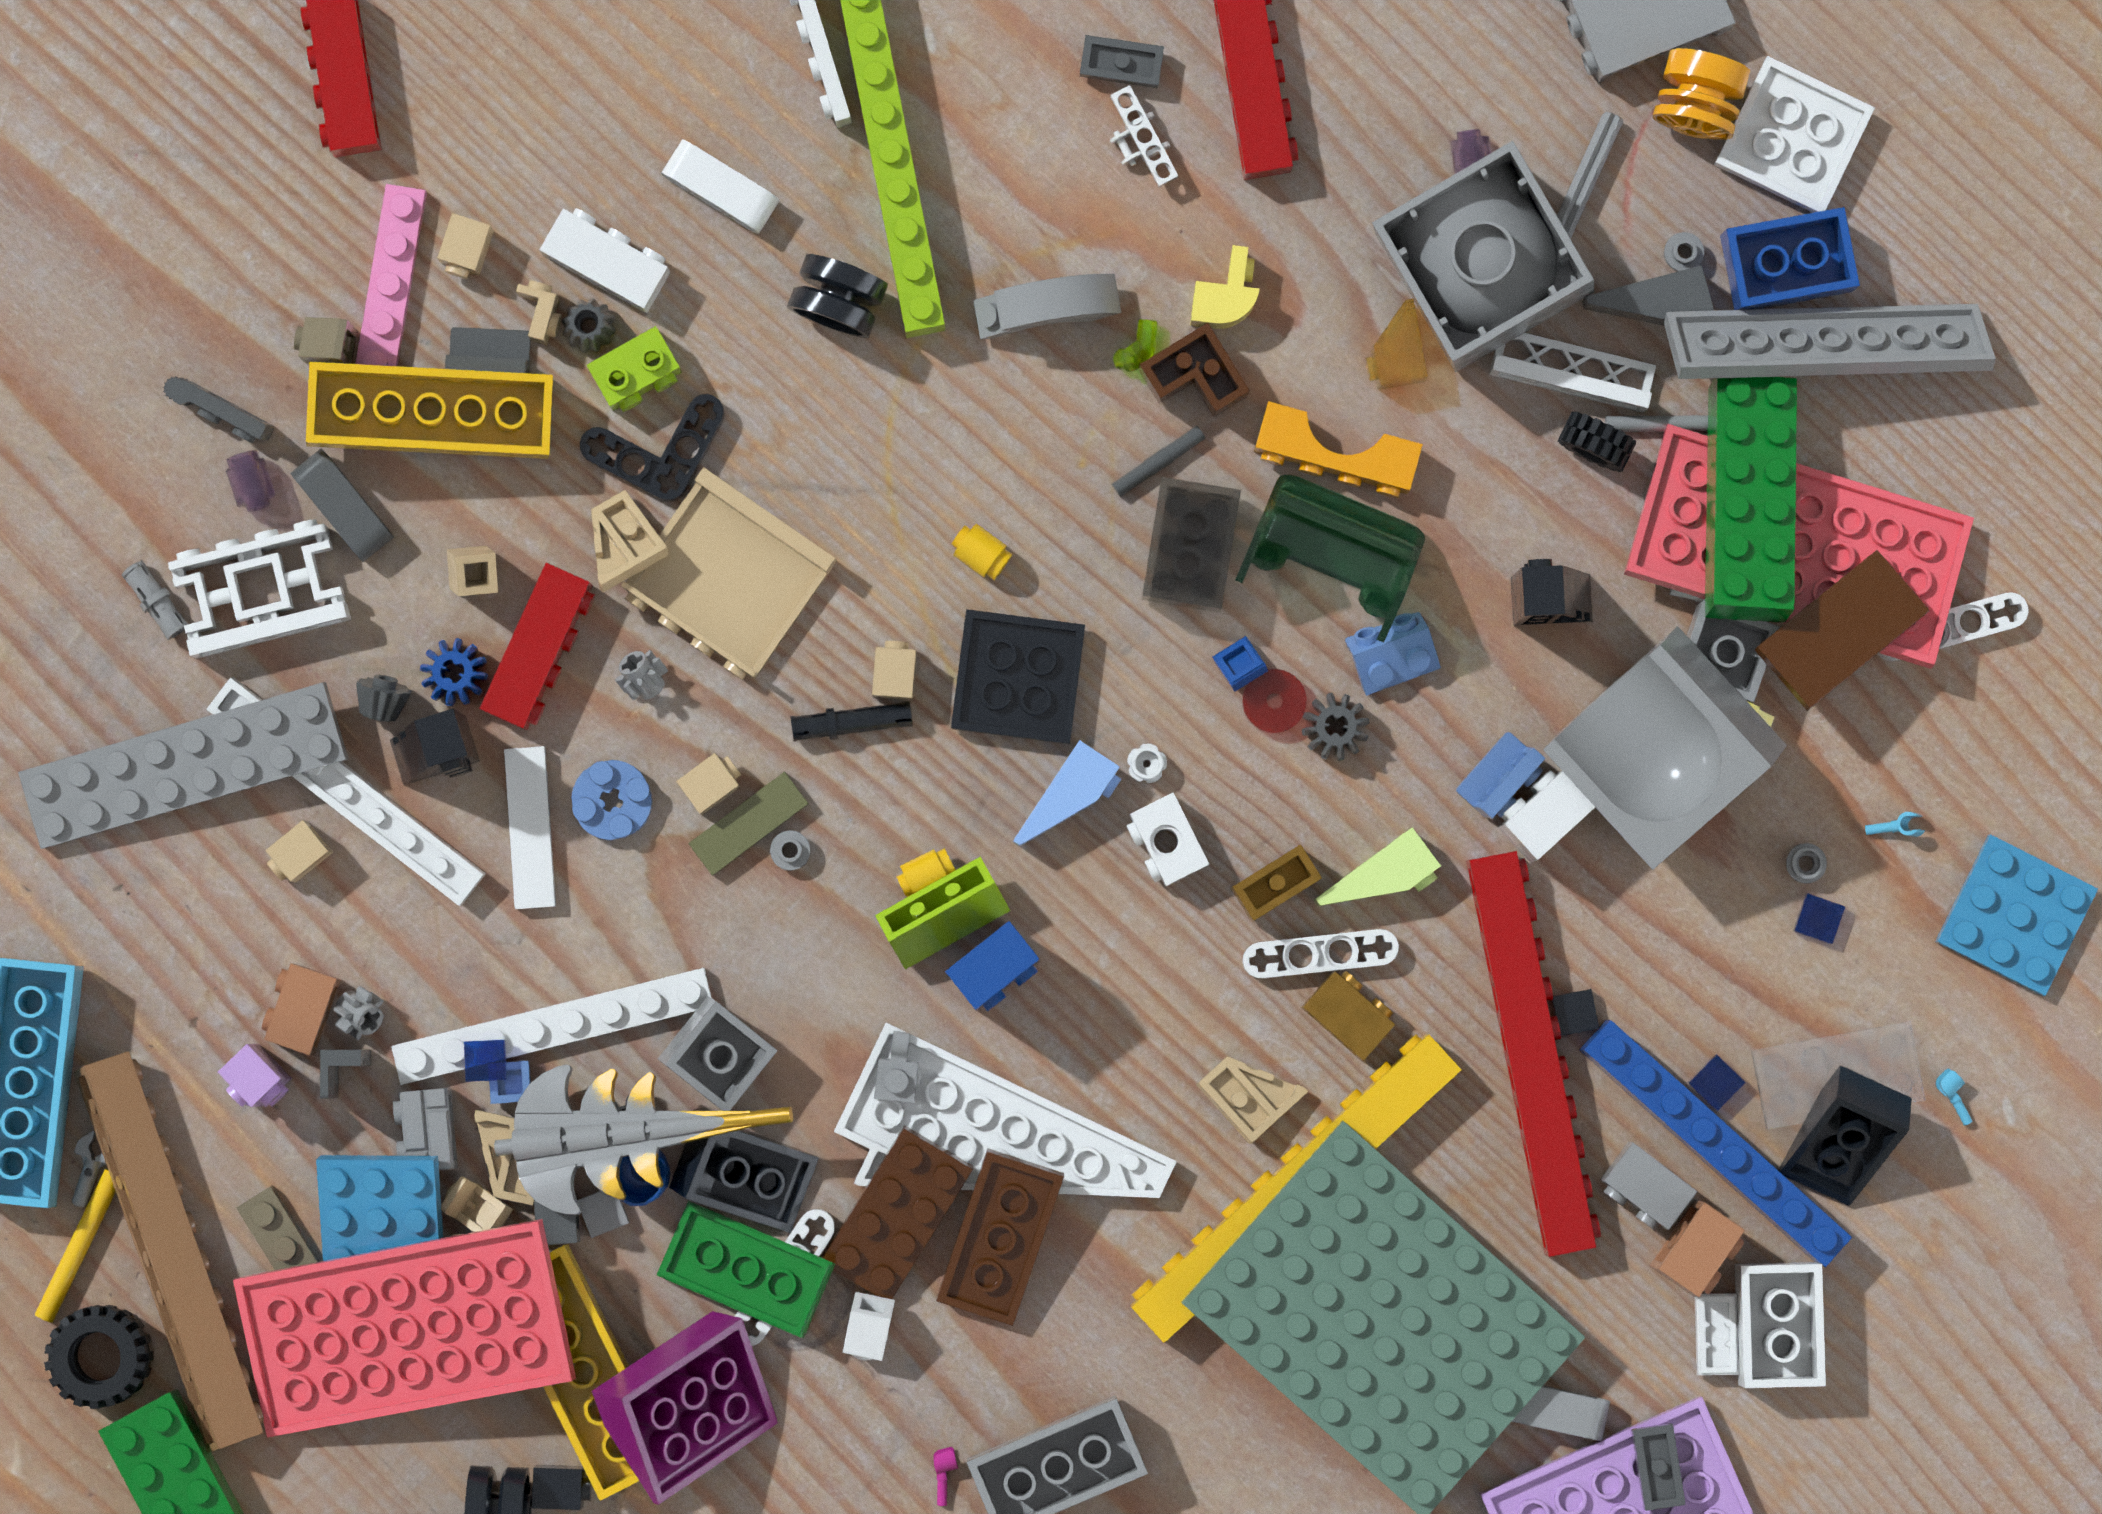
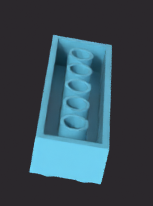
[0,958,84,1208]

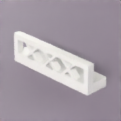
[1489,333,1656,413]

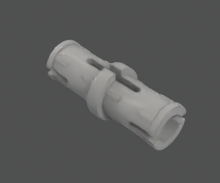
[121,560,188,640]

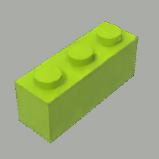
[875,856,1011,970]

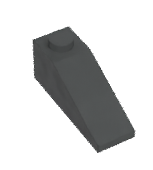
[1582,265,1714,326]

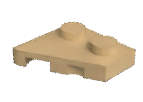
[591,490,668,593]

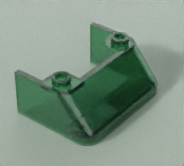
[1235,475,1425,643]

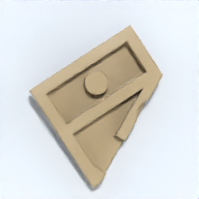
[1196,1056,1308,1145]
[474,1110,534,1206]

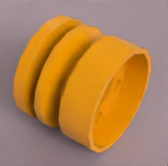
[1653,48,1750,140]

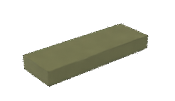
[688,771,809,876]

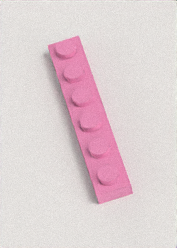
[356,184,427,366]

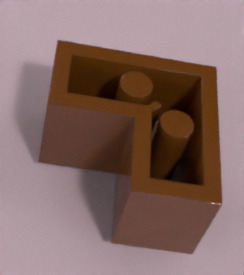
[1138,323,1250,417]

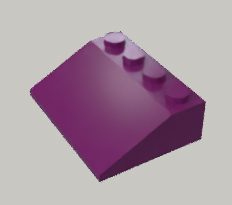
[592,1311,778,1505]

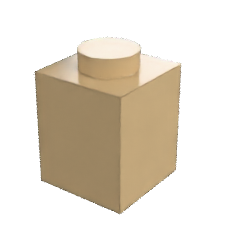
[437,213,494,279]
[447,546,498,597]
[872,641,917,701]
[676,753,741,815]
[265,820,333,883]

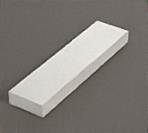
[504,746,556,910]

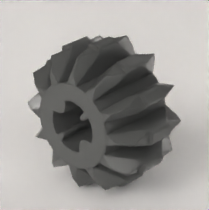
[1301,693,1370,761]

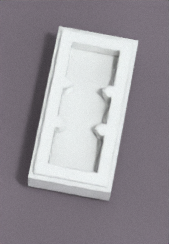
[1695,1293,1739,1375]

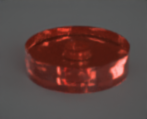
[1242,669,1307,734]

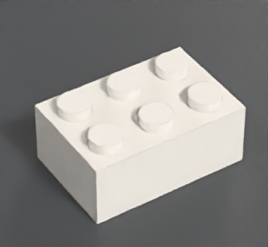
[1735,1262,1826,1388]

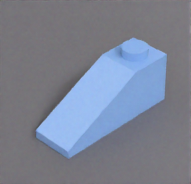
[1013,740,1121,847]

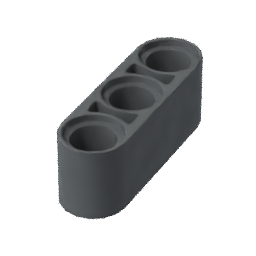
[290,448,394,562]

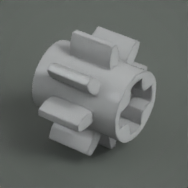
[615,650,668,700]
[334,986,385,1040]

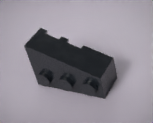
[1511,559,1593,626]
[390,709,480,785]

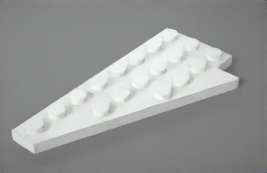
[834,1023,1177,1198]

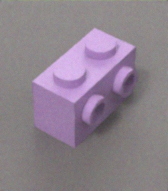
[218,1044,292,1107]

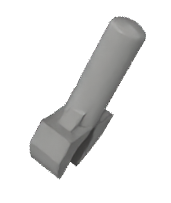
[72,1131,106,1208]

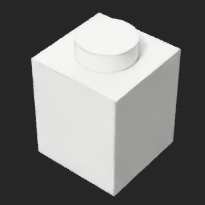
[843,1292,895,1361]

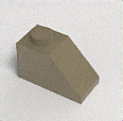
[294,317,358,364]

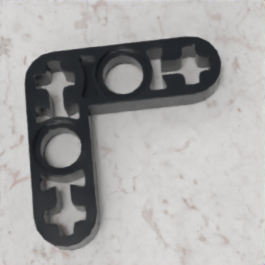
[580,394,725,502]

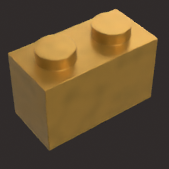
[1231,844,1322,922]
[1301,971,1395,1061]

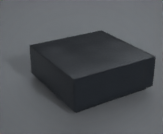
[1551,989,1599,1036]

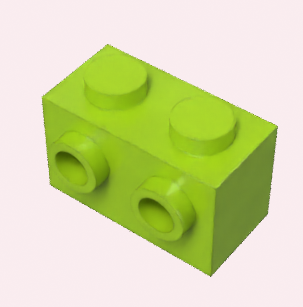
[586,326,682,412]

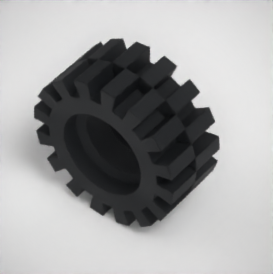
[1557,411,1636,472]

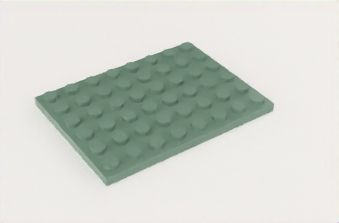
[1181,1120,1586,1514]

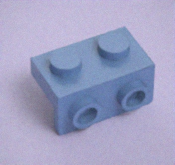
[1345,612,1441,696]
[1456,732,1546,819]

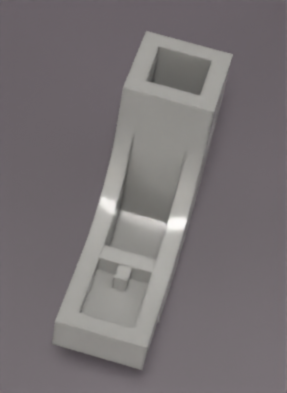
[973,274,1121,339]

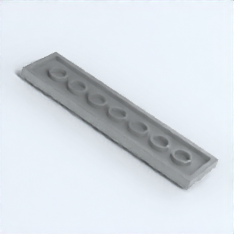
[1664,304,1996,379]
[18,682,349,849]

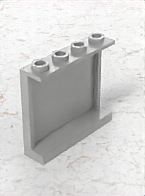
[1558,0,1736,83]

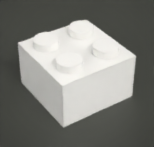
[1497,770,1595,863]

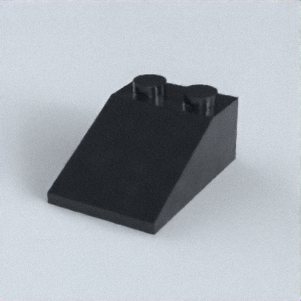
[1779,1065,1912,1206]
[669,1129,819,1233]

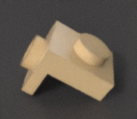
[516,280,562,345]
[441,1176,513,1232]

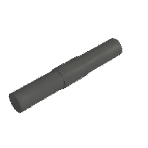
[1111,426,1206,497]

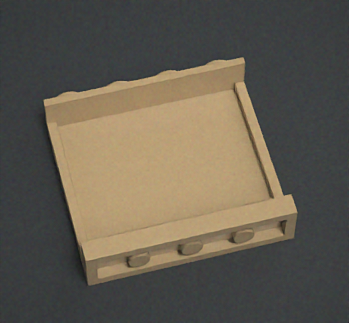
[621,467,837,680]

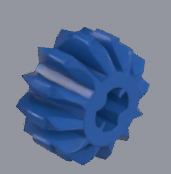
[420,638,489,707]

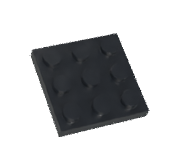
[951,609,1085,745]

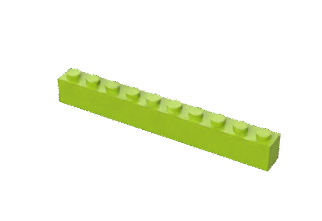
[840,0,946,338]

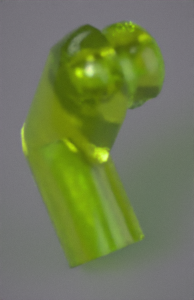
[1113,319,1158,372]

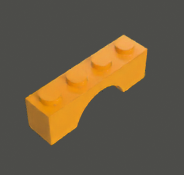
[1254,401,1423,498]

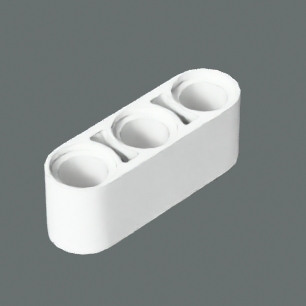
[661,139,780,234]

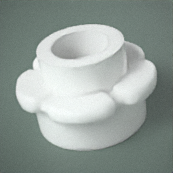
[1127,744,1167,783]

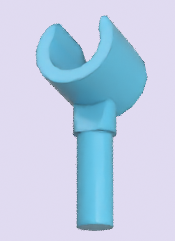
[1865,812,1925,837]
[1935,1068,1973,1126]

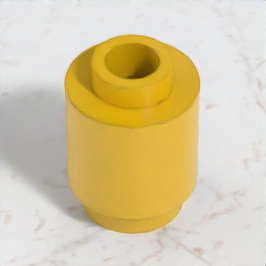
[951,523,1013,580]
[896,848,955,898]

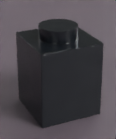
[532,1465,592,1510]

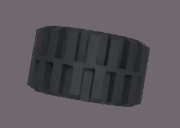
[44,1305,154,1409]

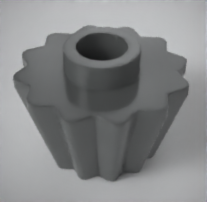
[561,298,616,353]
[356,675,412,722]

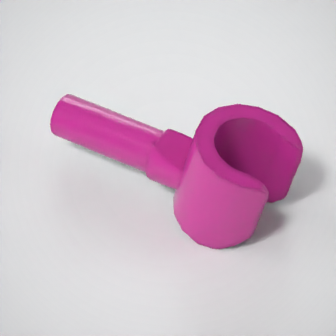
[933,1447,958,1506]

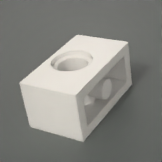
[1126,793,1209,887]

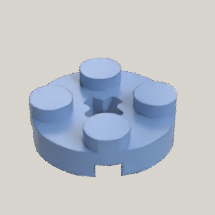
[571,760,653,841]

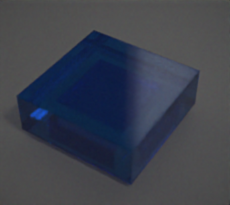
[1793,893,1846,945]
[464,1040,507,1082]
[1688,1054,1746,1111]

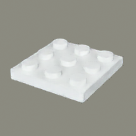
[1714,56,1875,213]

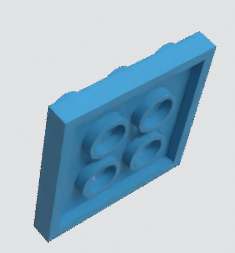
[1935,834,2098,996]
[316,1155,443,1261]

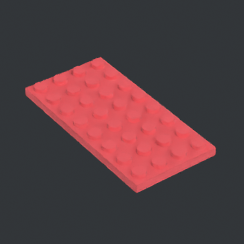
[1624,424,1974,669]
[233,1219,576,1438]

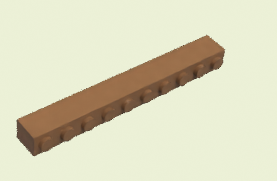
[74,1051,264,1453]

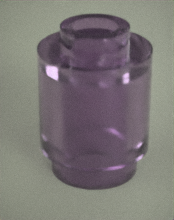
[1450,129,1491,174]
[226,450,276,512]

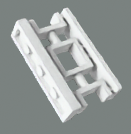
[168,519,352,659]

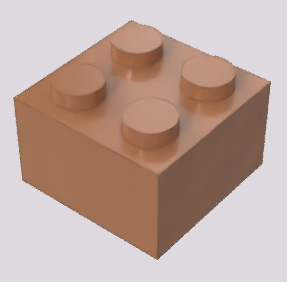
[1649,1200,1745,1297]

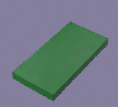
[657,1201,835,1338]

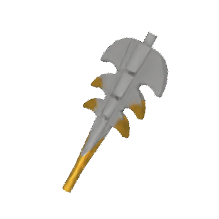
[494,1064,793,1215]

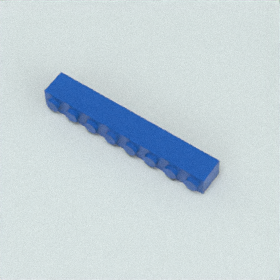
[1579,1020,1852,1268]

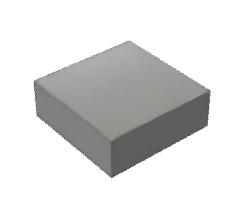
[577,1191,630,1238]

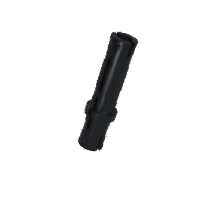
[790,701,913,742]

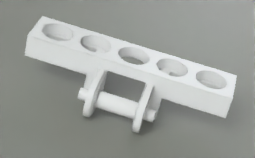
[1110,85,1178,188]

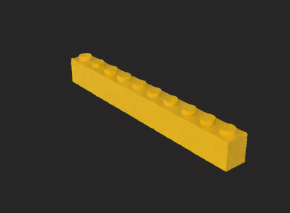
[1130,1034,1462,1343]

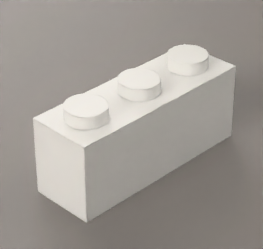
[539,208,670,314]

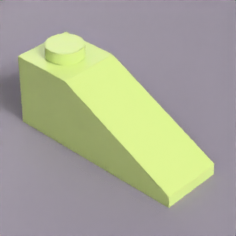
[1313,827,1441,906]

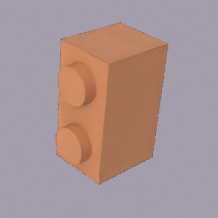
[261,963,341,1055]

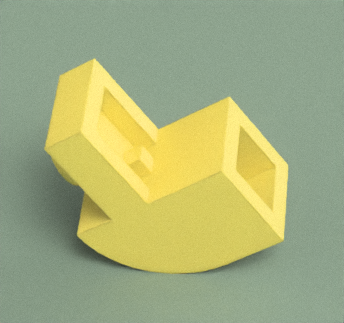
[1190,245,1260,329]

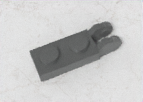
[163,376,274,443]

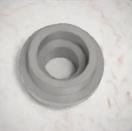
[1664,232,1704,272]
[770,830,810,871]
[1786,843,1827,884]

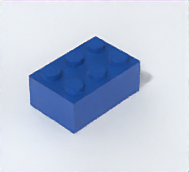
[1720,207,1860,310]
[945,921,1040,1012]

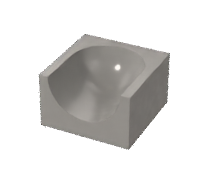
[1372,141,1595,372]
[1543,626,1787,870]

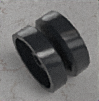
[787,254,888,338]
[464,1465,532,1514]

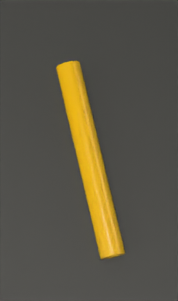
[34,1168,116,1323]

